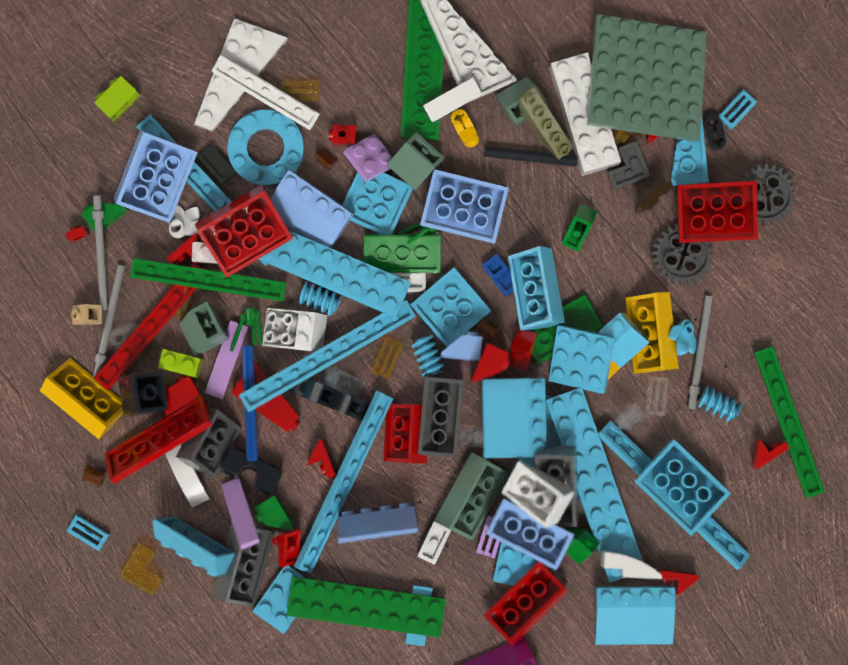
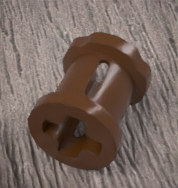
[476,316,500,341]
[81,465,107,488]

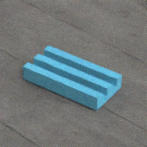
[719,89,757,130]
[66,514,110,551]

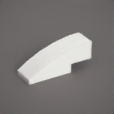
[600,550,662,579]

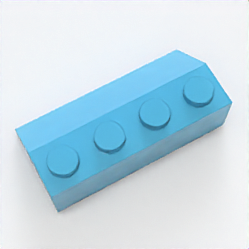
[508,246,565,331]
[153,516,235,577]

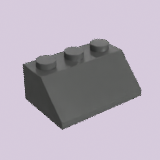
[176,408,242,479]

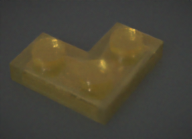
[120,543,164,596]

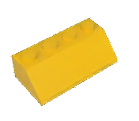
[625,292,679,374]
[40,358,123,439]

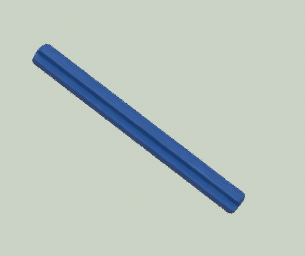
[242,345,258,461]

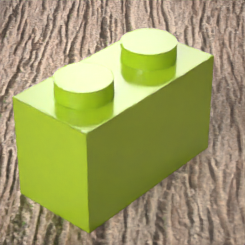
[94,76,140,122]
[158,349,203,378]

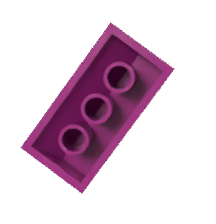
[459,636,537,665]

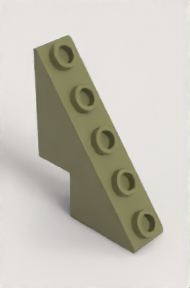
[519,86,573,160]

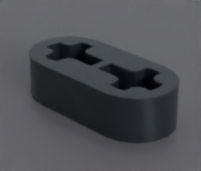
[703,114,726,151]

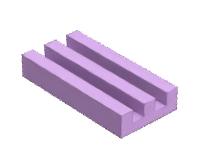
[476,515,500,558]

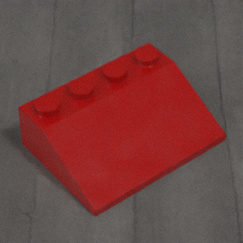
[678,181,758,243]
[195,185,293,278]

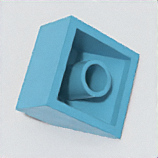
[598,313,650,367]

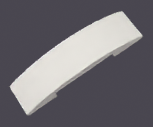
[166,443,210,507]

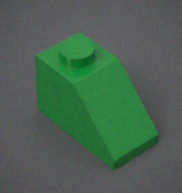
[81,203,129,232]
[561,204,597,252]
[254,495,296,531]
[560,526,600,564]

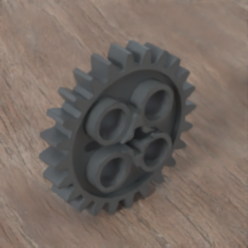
[738,163,797,226]
[651,225,715,287]

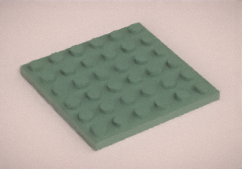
[587,14,707,142]

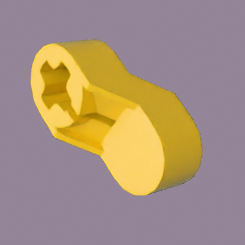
[450,109,479,147]

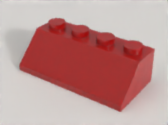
[483,561,569,646]

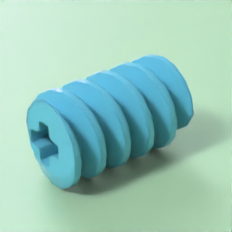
[299,281,342,316]
[411,335,444,377]
[698,385,742,422]

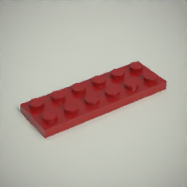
[105,396,212,484]

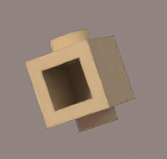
[71,304,102,325]

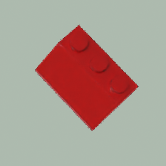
[470,344,511,383]
[383,404,427,464]

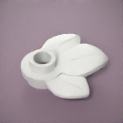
[169,206,200,238]

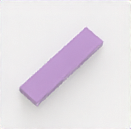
[204,321,249,399]
[221,478,260,549]

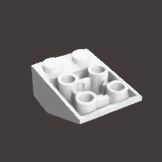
[262,308,327,352]

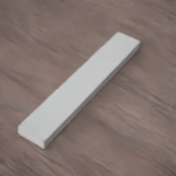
[212,54,320,130]

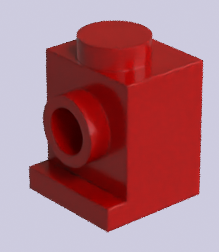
[329,124,357,147]

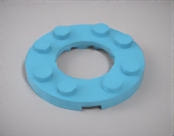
[228,110,304,186]

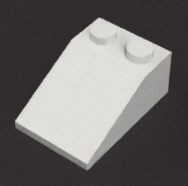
[502,461,575,528]

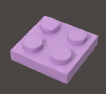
[344,134,393,182]

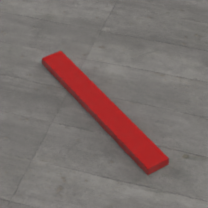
[94,262,203,391]

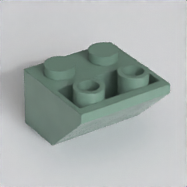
[494,76,548,129]
[387,132,445,190]
[179,302,229,357]

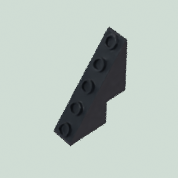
[287,379,370,421]

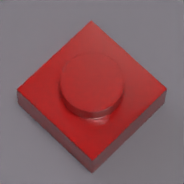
[65,225,90,242]

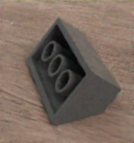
[418,377,464,458]
[535,445,579,527]
[211,522,275,607]

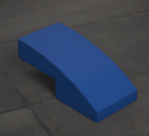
[482,254,514,297]

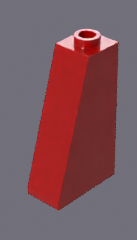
[231,362,300,432]

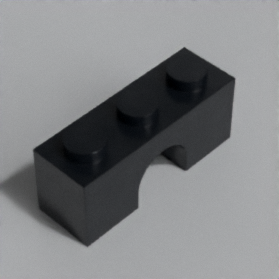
[220,447,283,497]

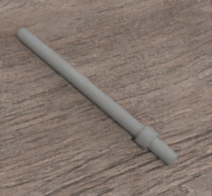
[92,195,108,310]
[93,265,125,377]
[688,296,713,410]

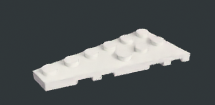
[420,0,517,103]
[194,19,288,132]

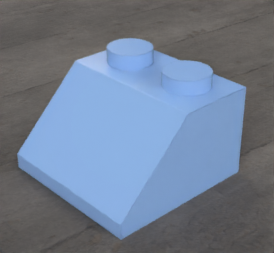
[441,332,482,362]

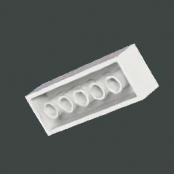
[549,52,621,176]

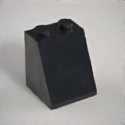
[118,371,168,417]

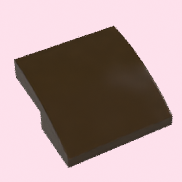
[635,181,674,215]

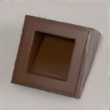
[314,148,338,170]

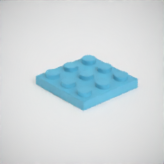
[342,172,413,234]
[410,268,491,347]
[549,324,615,394]

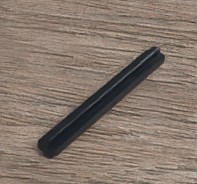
[484,146,578,167]

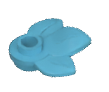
[668,320,697,355]

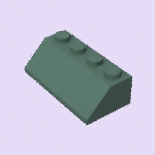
[435,452,509,541]

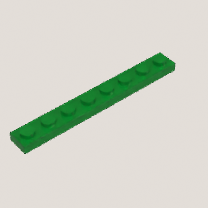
[130,258,286,302]
[753,346,825,498]

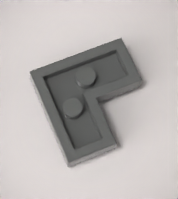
[607,141,650,191]

